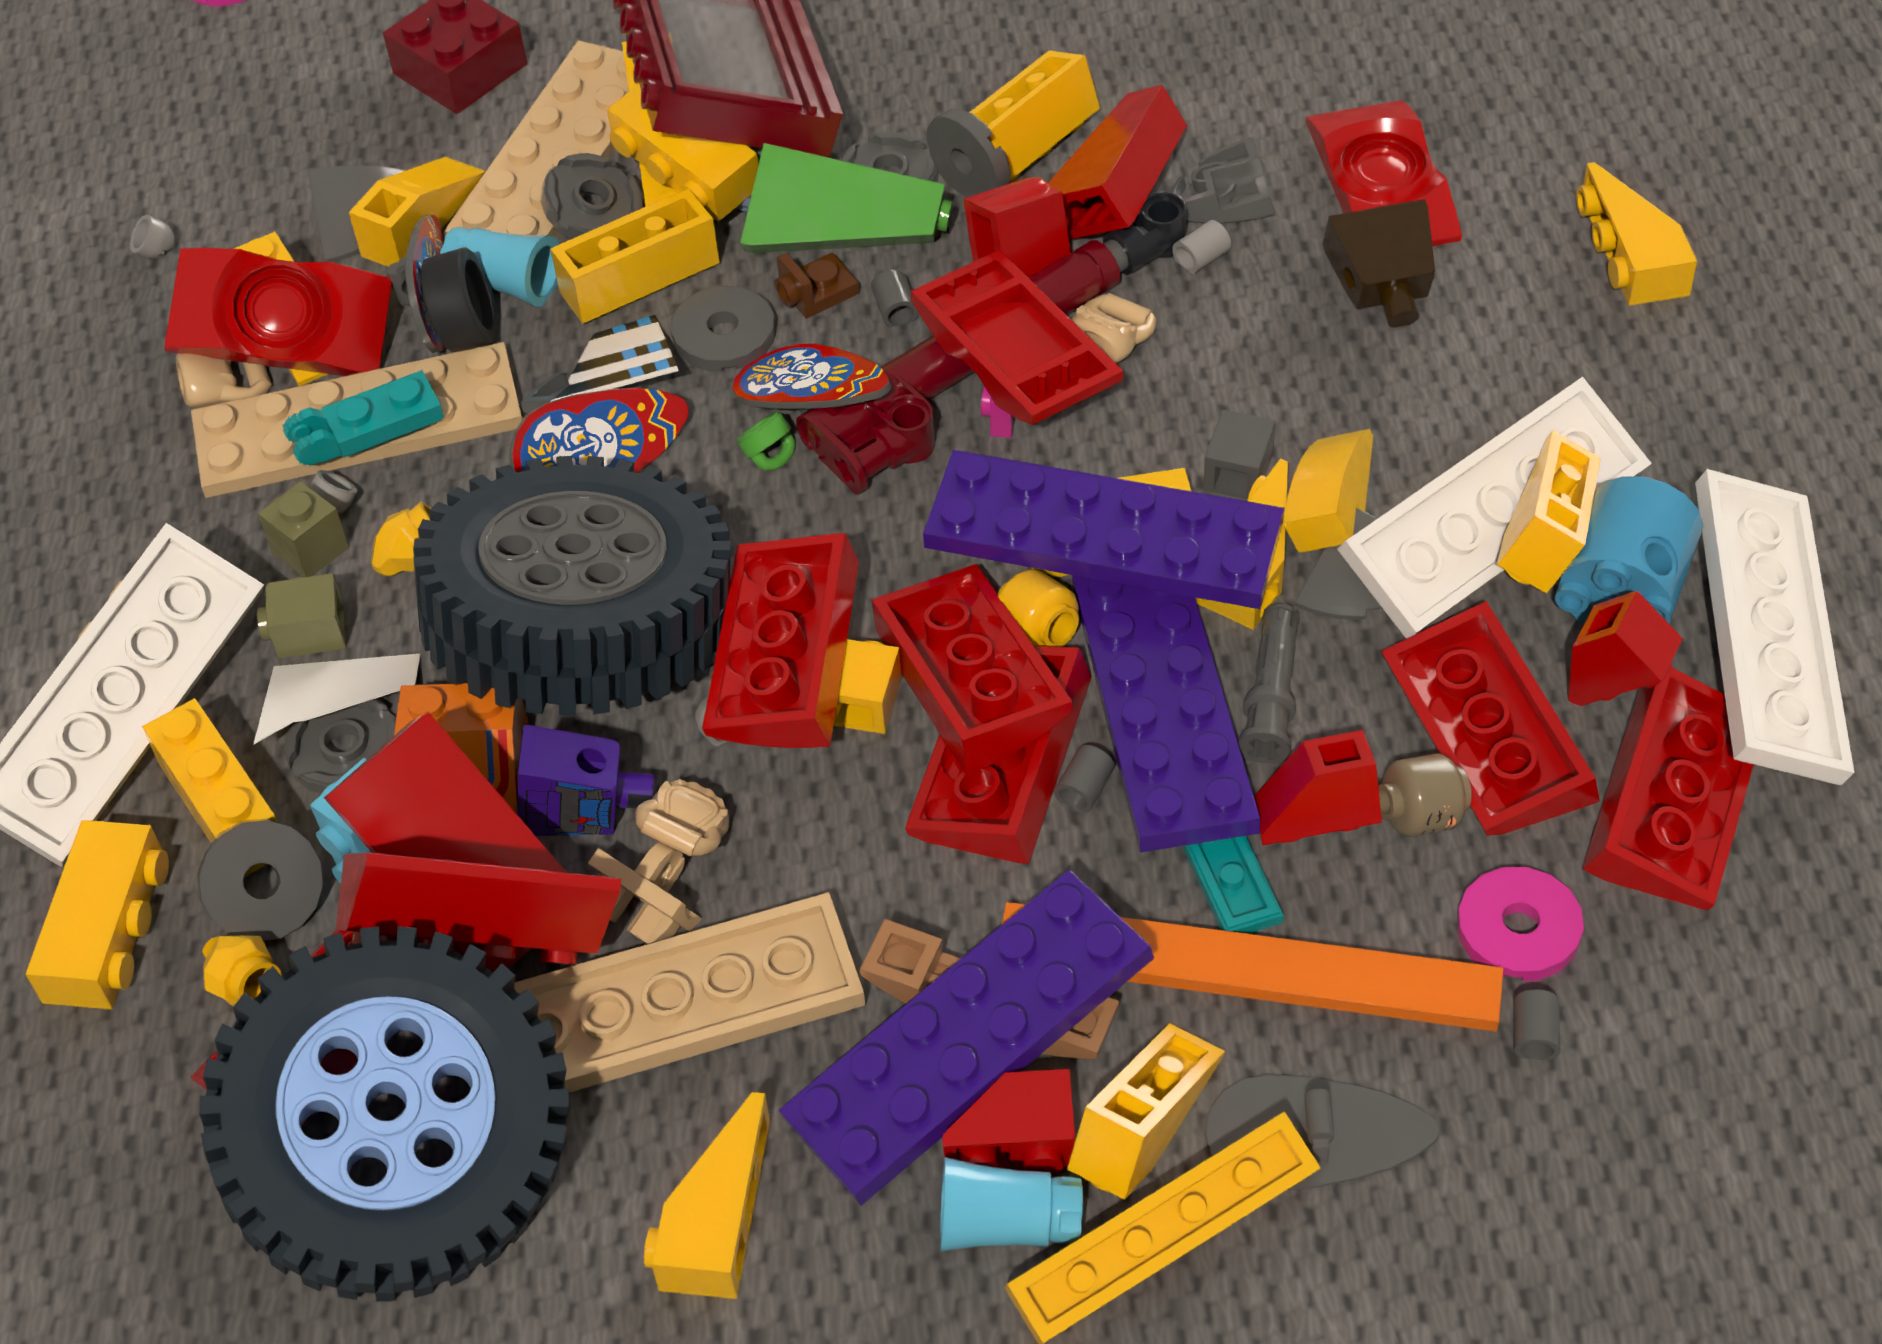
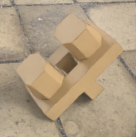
[588,842,702,944]

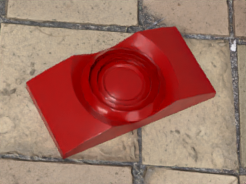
[1306,100,1462,246]
[164,248,392,376]
[910,249,1123,425]

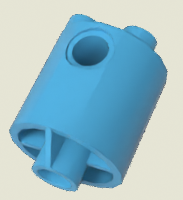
[1555,476,1703,624]

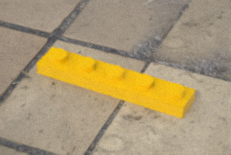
[1004,1111,1321,1344]

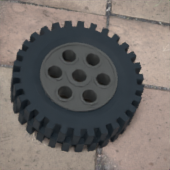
[413,456,730,716]

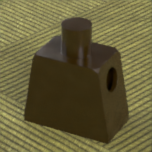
[1322,199,1435,328]

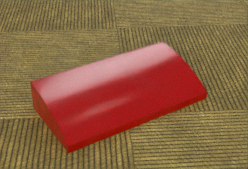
[702,533,859,748]
[872,564,1073,775]
[1381,601,1600,836]
[905,646,1092,864]
[1582,667,1754,910]
[324,712,567,972]

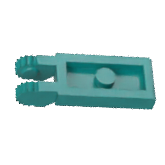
[282,370,444,466]

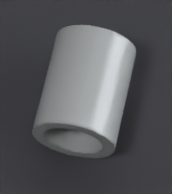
[1172,220,1231,274]

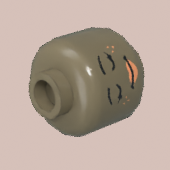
[1379,754,1472,837]

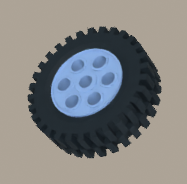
[199,926,569,1302]

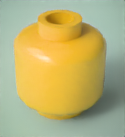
[998,570,1079,647]

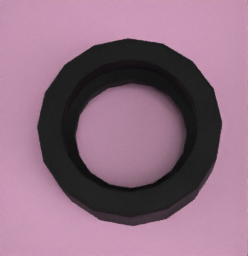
[421,247,499,353]

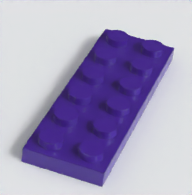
[923,450,1284,609]
[1072,575,1260,853]
[779,870,1154,1206]

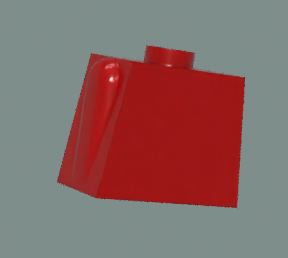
[963,177,1070,278]

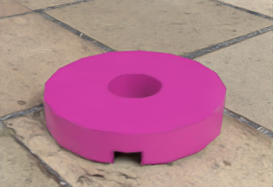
[1457,867,1584,981]

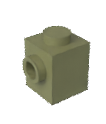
[258,481,349,577]
[257,573,346,659]

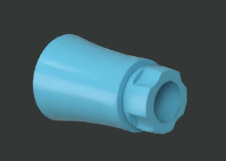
[440,227,560,307]
[940,1157,1083,1252]

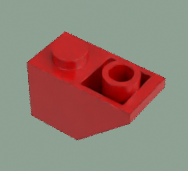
[1568,590,1683,706]
[1254,730,1382,846]
[942,1069,1075,1176]

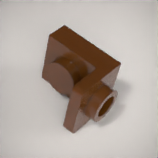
[774,252,860,319]

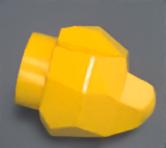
[371,502,431,576]
[202,936,282,1006]

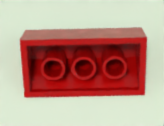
[335,852,621,965]

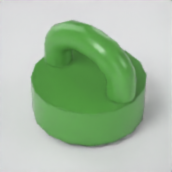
[736,412,795,471]

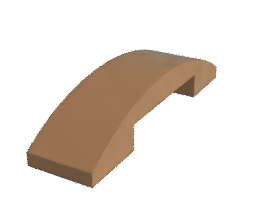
[860,919,1119,1059]

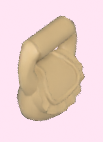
[1071,293,1157,364]
[176,354,272,408]
[635,779,729,857]

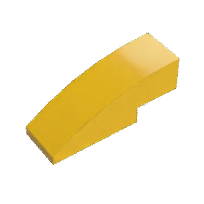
[1283,429,1373,553]

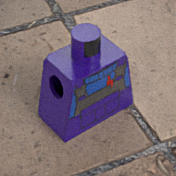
[518,725,654,836]

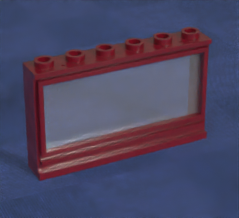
[613,0,843,158]

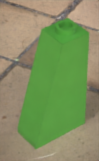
[740,143,953,254]

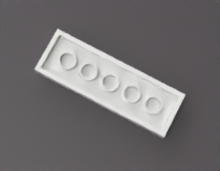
[1337,377,1652,639]
[1695,469,1854,785]
[0,523,264,867]

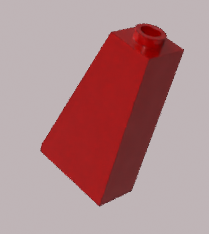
[1048,84,1187,240]

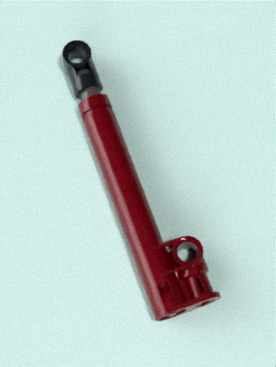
[796,192,1187,495]

